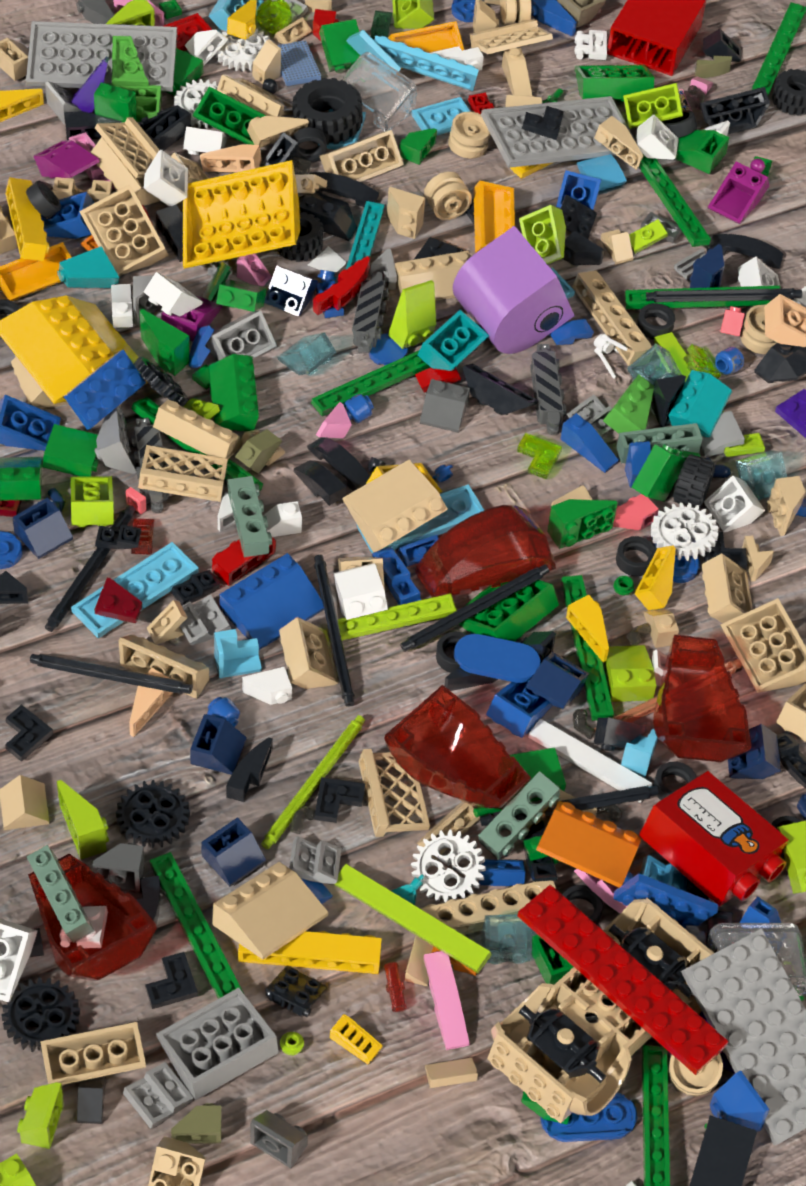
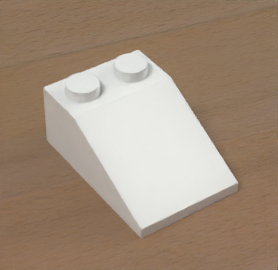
[0,918,37,1002]

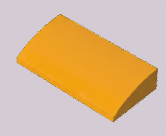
[388,21,464,69]
[474,181,515,253]
[0,242,72,301]

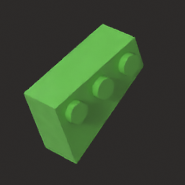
[106,83,162,122]
[603,374,654,434]

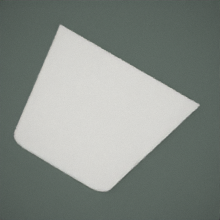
[308,246,346,274]

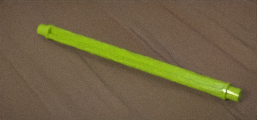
[261,715,365,850]

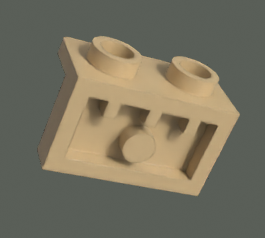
[295,174,327,194]

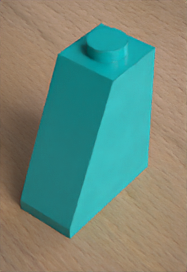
[57,246,119,288]

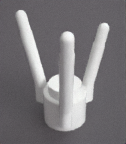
[594,334,628,379]

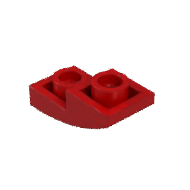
[468,92,494,114]
[415,367,461,393]

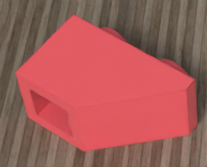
[721,306,745,336]
[613,494,659,531]

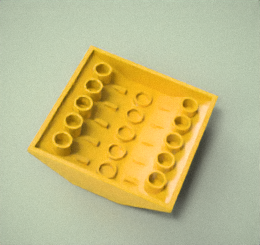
[183,160,300,269]
[0,295,148,404]

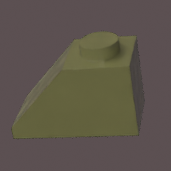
[235,429,283,474]
[171,1103,221,1144]

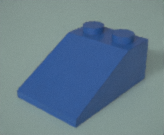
[41,192,95,239]
[0,395,61,451]
[486,679,552,738]

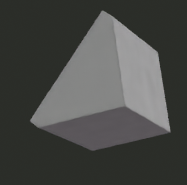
[45,81,81,125]
[133,276,162,325]

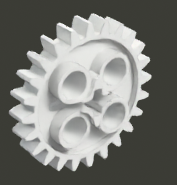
[215,29,268,72]
[174,79,218,128]
[651,503,718,561]
[411,830,486,903]

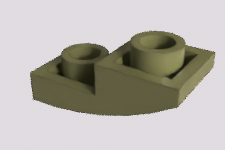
[694,56,732,78]

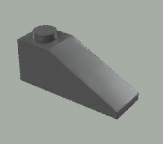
[76,0,114,24]

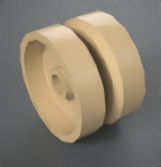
[500,0,531,26]
[448,112,491,159]
[424,172,472,220]
[740,305,778,354]
[669,1054,723,1097]

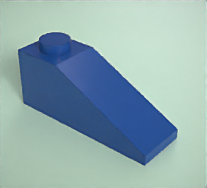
[531,0,577,36]
[560,413,619,473]

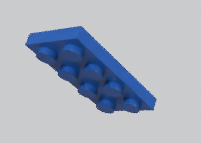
[64,350,146,430]
[614,873,718,929]

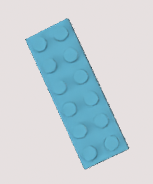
[374,36,479,91]
[357,484,487,553]
[71,542,199,639]

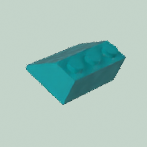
[417,310,489,371]
[669,370,732,438]

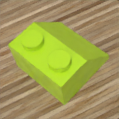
[17,1082,64,1149]

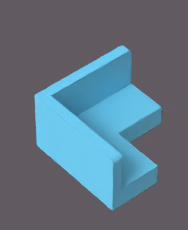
[214,629,262,678]
[621,729,660,778]

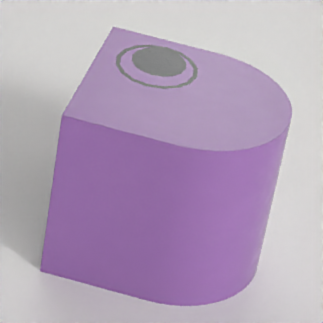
[453,226,574,354]

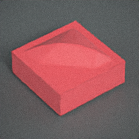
[126,487,147,514]

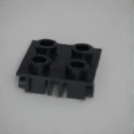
[560,194,597,239]
[265,966,327,1017]

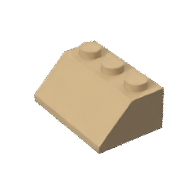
[11,356,68,410]
[702,553,753,623]
[279,617,338,689]

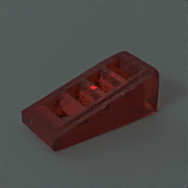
[131,518,155,555]

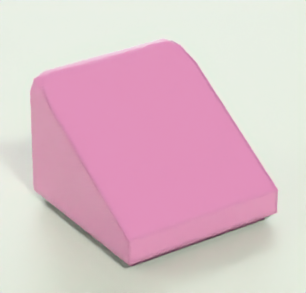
[690,76,713,95]

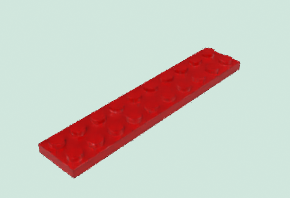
[517,884,729,1075]

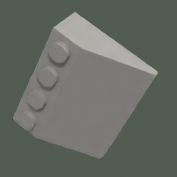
[156,988,279,1100]

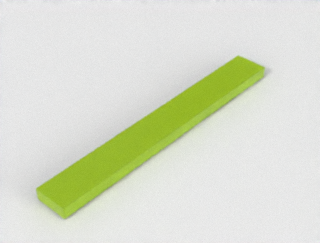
[334,864,492,973]

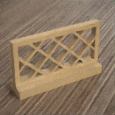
[470,19,553,54]
[217,74,293,117]
[95,117,160,179]
[138,445,228,502]
[358,749,430,837]

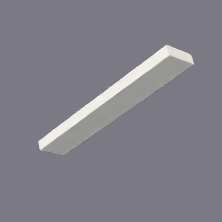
[528,719,653,803]

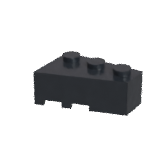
[138,105,191,151]

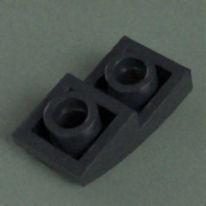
[95,524,142,549]
[171,570,221,606]

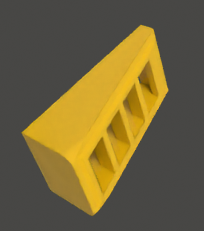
[330,1014,383,1065]

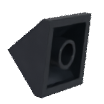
[651,375,686,427]

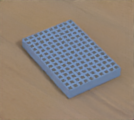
[277,40,321,86]

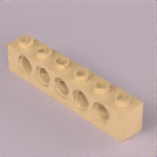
[572,270,654,366]
[421,881,556,935]

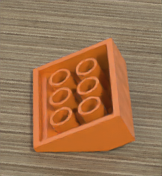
[536,801,642,888]

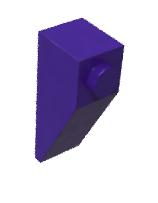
[71,56,109,113]

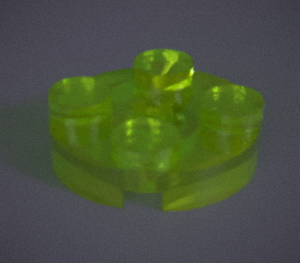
[257,0,293,34]

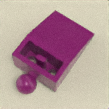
[33,140,100,179]
[708,158,769,224]
[161,295,222,342]

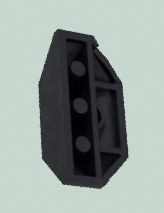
[700,87,770,135]
[299,191,357,241]
[754,343,806,383]
[463,363,538,415]

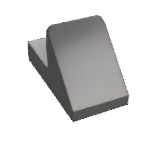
[370,249,397,290]

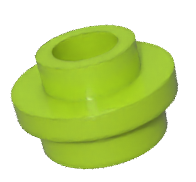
[280,1032,304,1056]

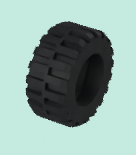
[292,78,363,145]

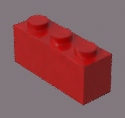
[212,537,276,586]

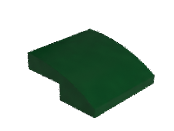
[202,261,233,302]

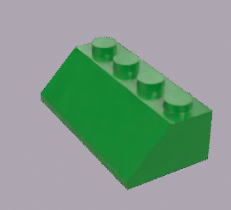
[193,86,266,145]
[208,354,259,431]

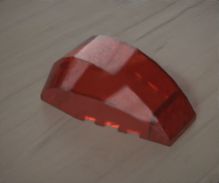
[415,505,556,598]
[653,634,751,762]
[384,685,531,808]
[28,854,157,981]

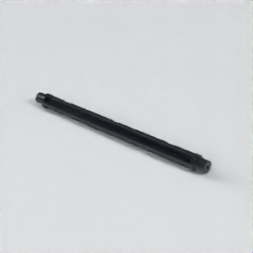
[646,288,802,302]
[45,505,136,632]
[314,555,355,707]
[400,564,550,652]
[30,654,193,694]
[480,785,659,827]

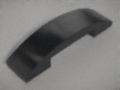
[309,172,379,207]
[706,234,784,269]
[307,437,370,491]
[777,731,806,788]
[523,820,557,882]

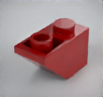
[313,9,339,41]

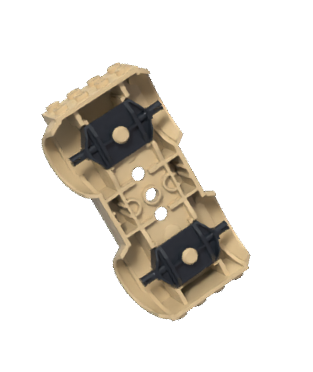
[487,898,714,1124]

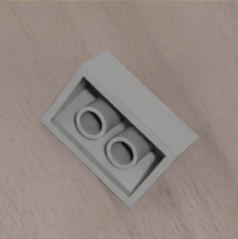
[206,310,277,361]

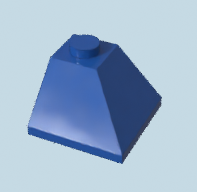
[556,170,602,210]
[710,1070,770,1132]

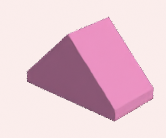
[237,253,272,287]
[316,402,352,439]

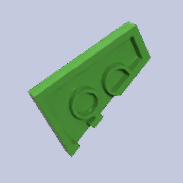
[112,36,149,87]

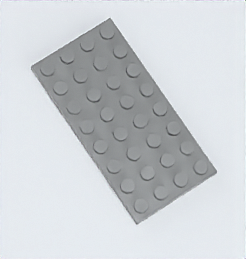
[26,21,177,92]
[481,96,636,168]
[681,928,806,1146]

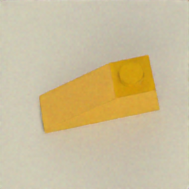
[227,0,257,40]
[0,89,44,122]
[634,545,676,611]
[566,595,609,662]

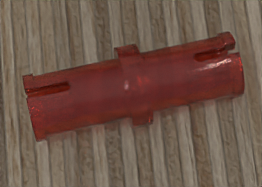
[384,962,407,1012]

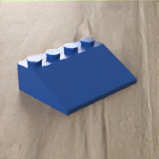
[220,553,324,650]

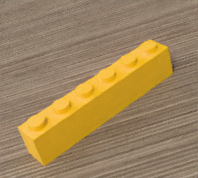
[5,177,49,261]
[238,931,382,974]

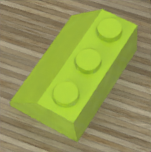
[392,0,434,29]
[623,83,683,129]

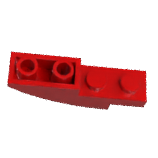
[313,256,370,315]

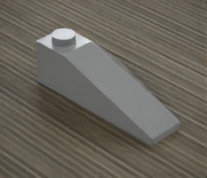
[95,405,137,474]

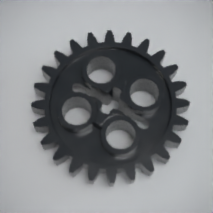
[134,356,189,407]
[116,780,190,849]
[1,977,81,1052]

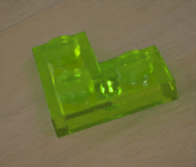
[684,344,721,379]
[517,433,562,479]

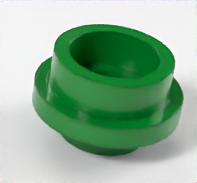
[613,576,634,596]

